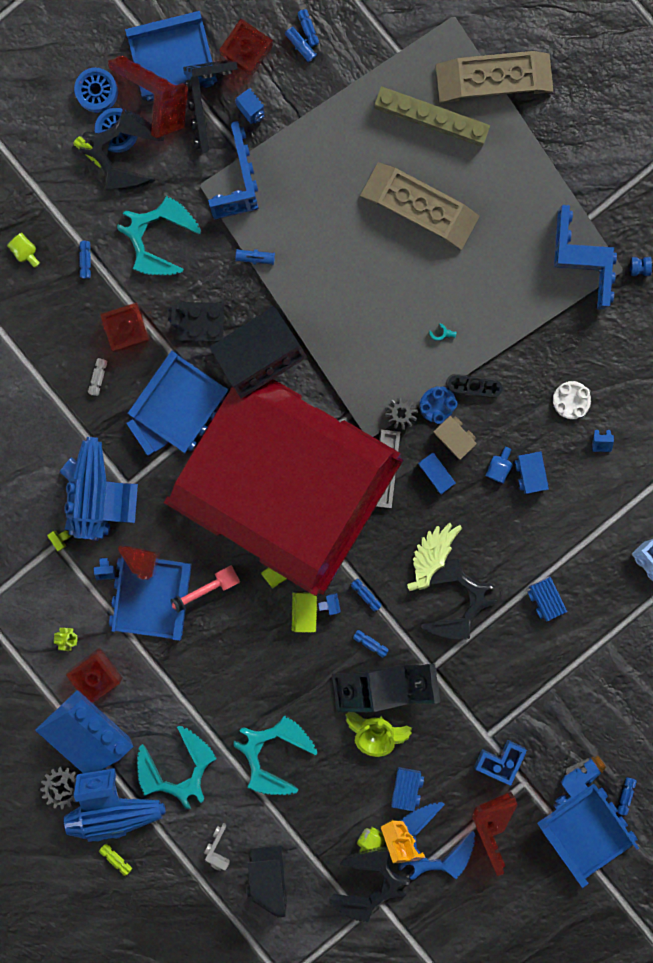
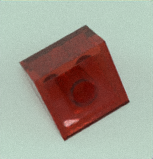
[118,545,160,580]

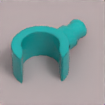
[429,323,456,341]

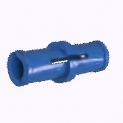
[236,249,275,265]

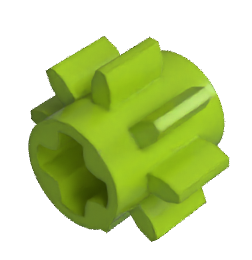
[54,628,77,651]

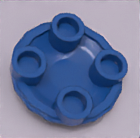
[419,386,457,424]

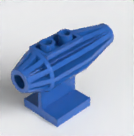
[65,437,138,539]
[64,768,166,842]

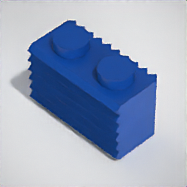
[235,89,265,124]
[527,576,567,622]
[391,767,424,811]

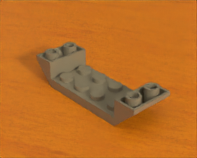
[435,51,553,103]
[360,162,480,250]

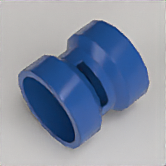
[630,257,652,276]

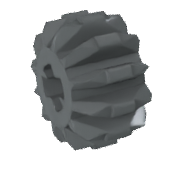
[385,397,418,430]

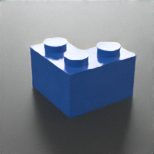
[474,740,527,786]

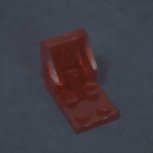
[472,792,518,876]

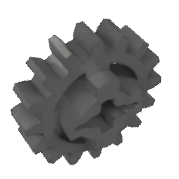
[40,767,76,809]

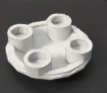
[553,381,591,419]

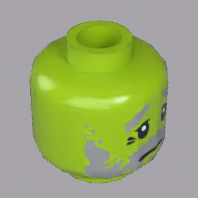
[357,827,385,852]

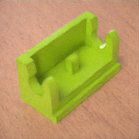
[292,592,317,632]

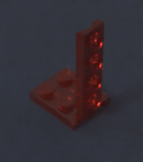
[108,56,188,138]

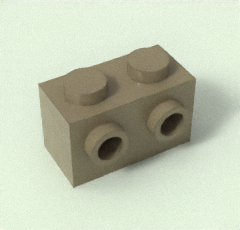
[433,416,477,460]

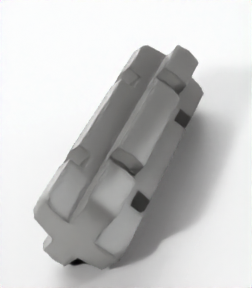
[88,358,107,396]

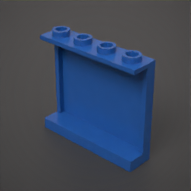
[125,11,218,102]
[128,350,229,454]
[109,554,192,641]
[537,784,639,888]

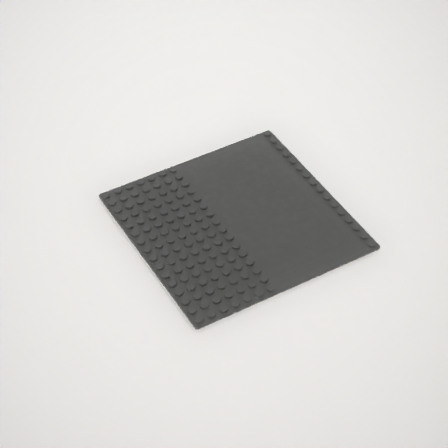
[200,17,623,437]

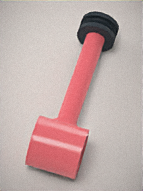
[170,565,240,613]

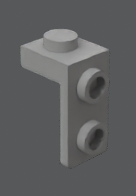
[204,823,230,871]

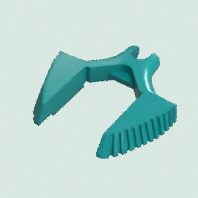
[117,196,201,275]
[233,715,317,795]
[137,726,217,809]

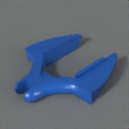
[398,802,475,880]

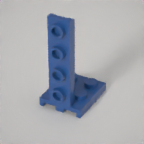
[208,121,259,219]

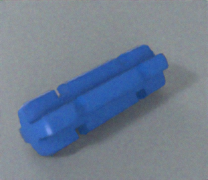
[298,9,319,47]
[80,241,91,279]
[351,578,382,611]
[353,630,388,658]
[617,778,637,815]

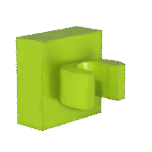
[47,530,71,551]

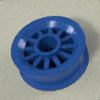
[74,68,118,113]
[95,108,138,153]

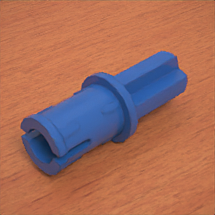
[285,27,317,63]

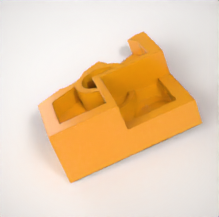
[381,821,425,863]

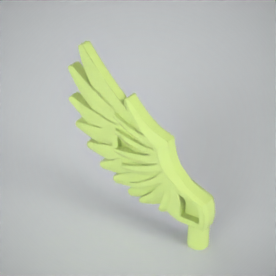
[408,523,462,591]

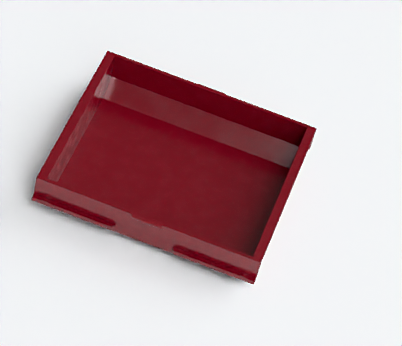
[164,379,403,596]

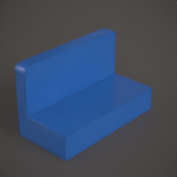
[126,419,168,456]
[418,453,455,494]

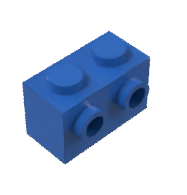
[515,451,549,494]

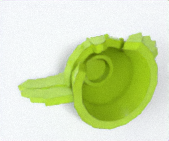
[346,712,412,757]

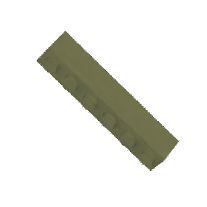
[374,86,491,147]

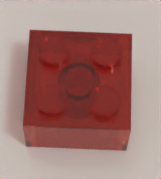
[219,19,273,76]
[100,302,151,353]
[66,648,122,703]

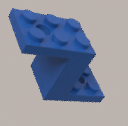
[554,205,617,309]

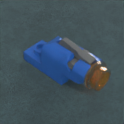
[553,755,607,810]

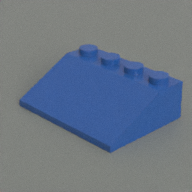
[35,690,134,773]

